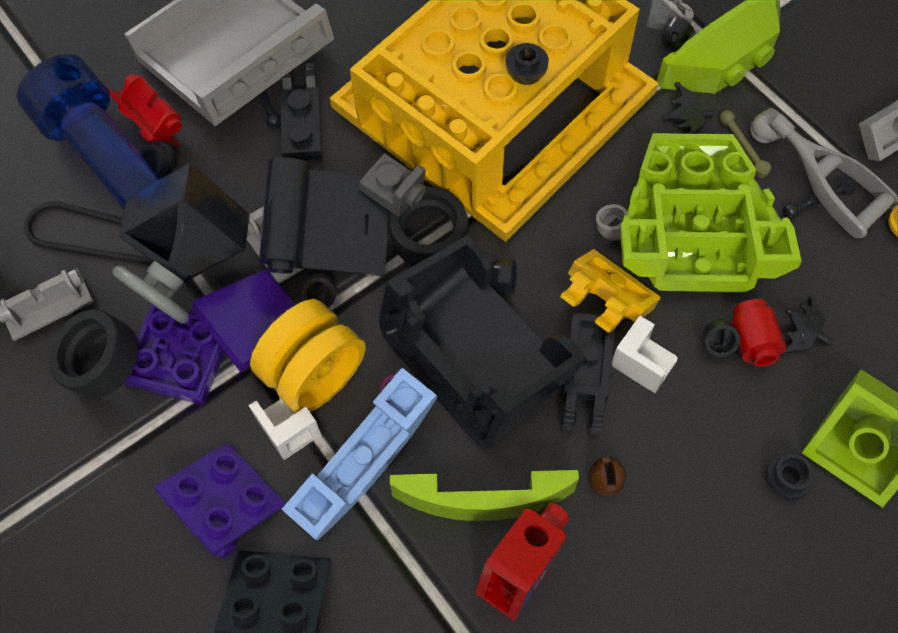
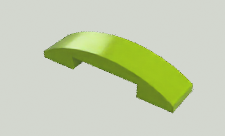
[390,470,579,521]

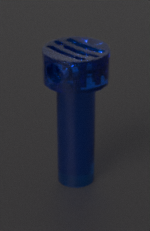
[17,54,161,211]

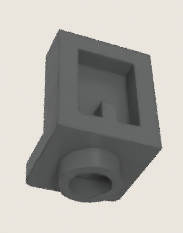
[359,153,427,217]

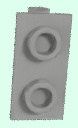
[0,268,94,341]

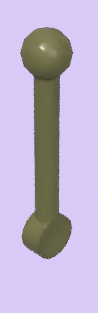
[719,110,771,178]

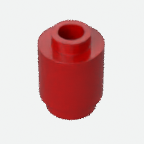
[731,299,786,367]

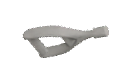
[769,113,898,239]

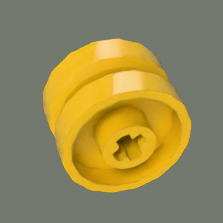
[250,299,366,413]

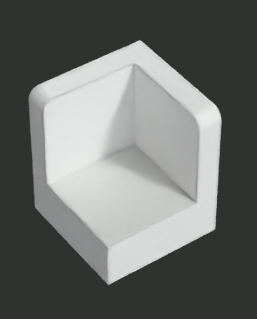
[612,316,677,393]
[248,400,321,460]

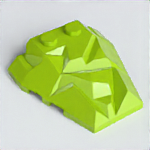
[620,133,802,292]

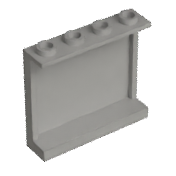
[125,0,334,126]

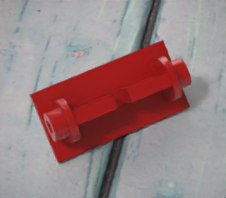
[107,74,182,147]

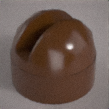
[588,457,626,497]

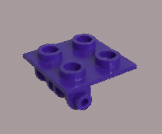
[153,442,286,559]

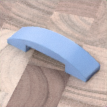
[282,368,437,540]

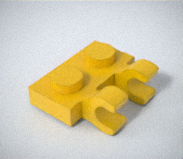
[560,249,661,333]

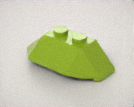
[657,0,780,94]

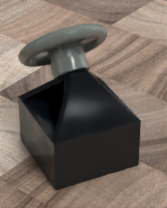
[112,163,250,324]

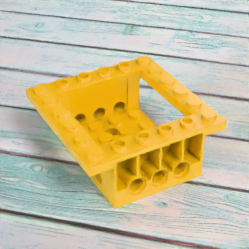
[330,0,658,242]

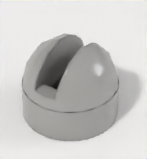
[750,108,781,144]
[596,204,627,241]

